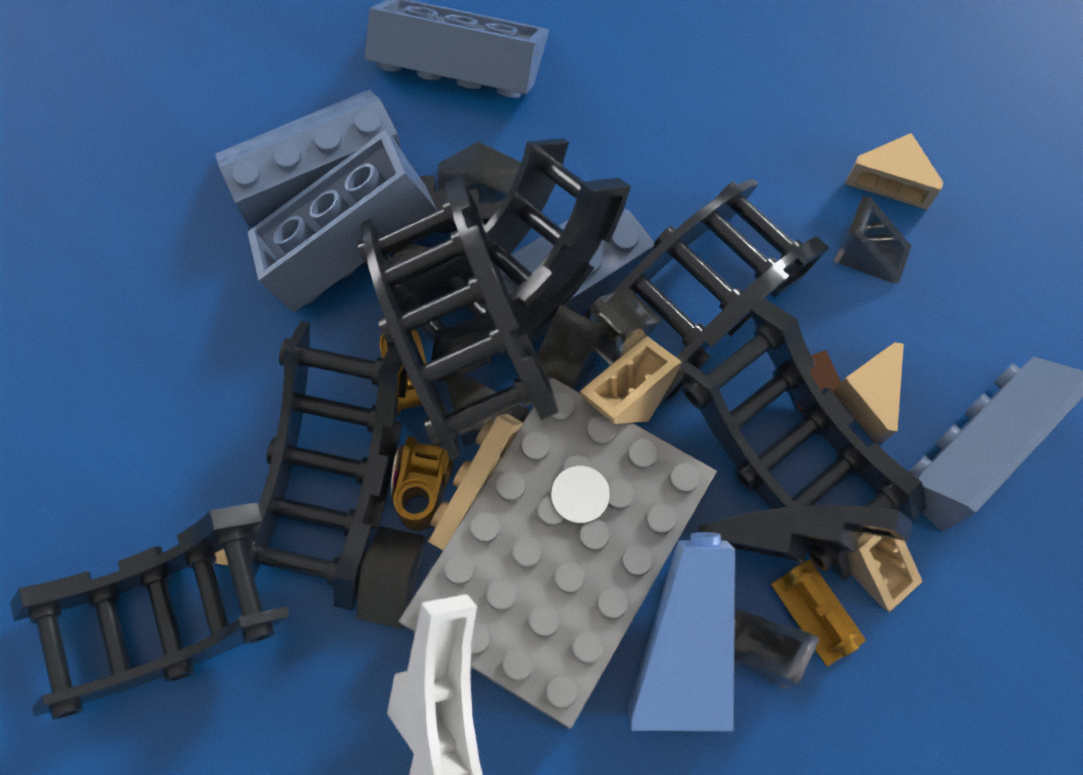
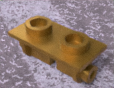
[770,559,866,667]

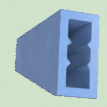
[628,532,735,731]

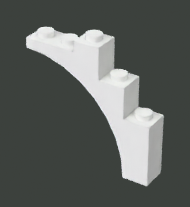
[387,594,483,775]

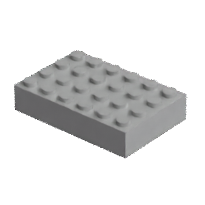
[399,378,717,730]

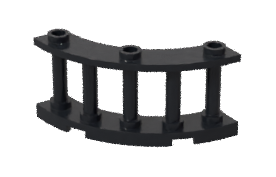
[396,138,631,381]
[357,176,559,460]
[576,178,830,409]
[679,298,926,581]
[244,321,409,611]
[10,503,289,720]

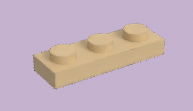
[428,414,523,550]

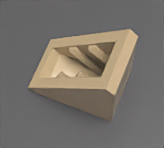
[845,133,943,210]
[580,336,681,424]
[833,342,904,443]
[846,534,923,612]

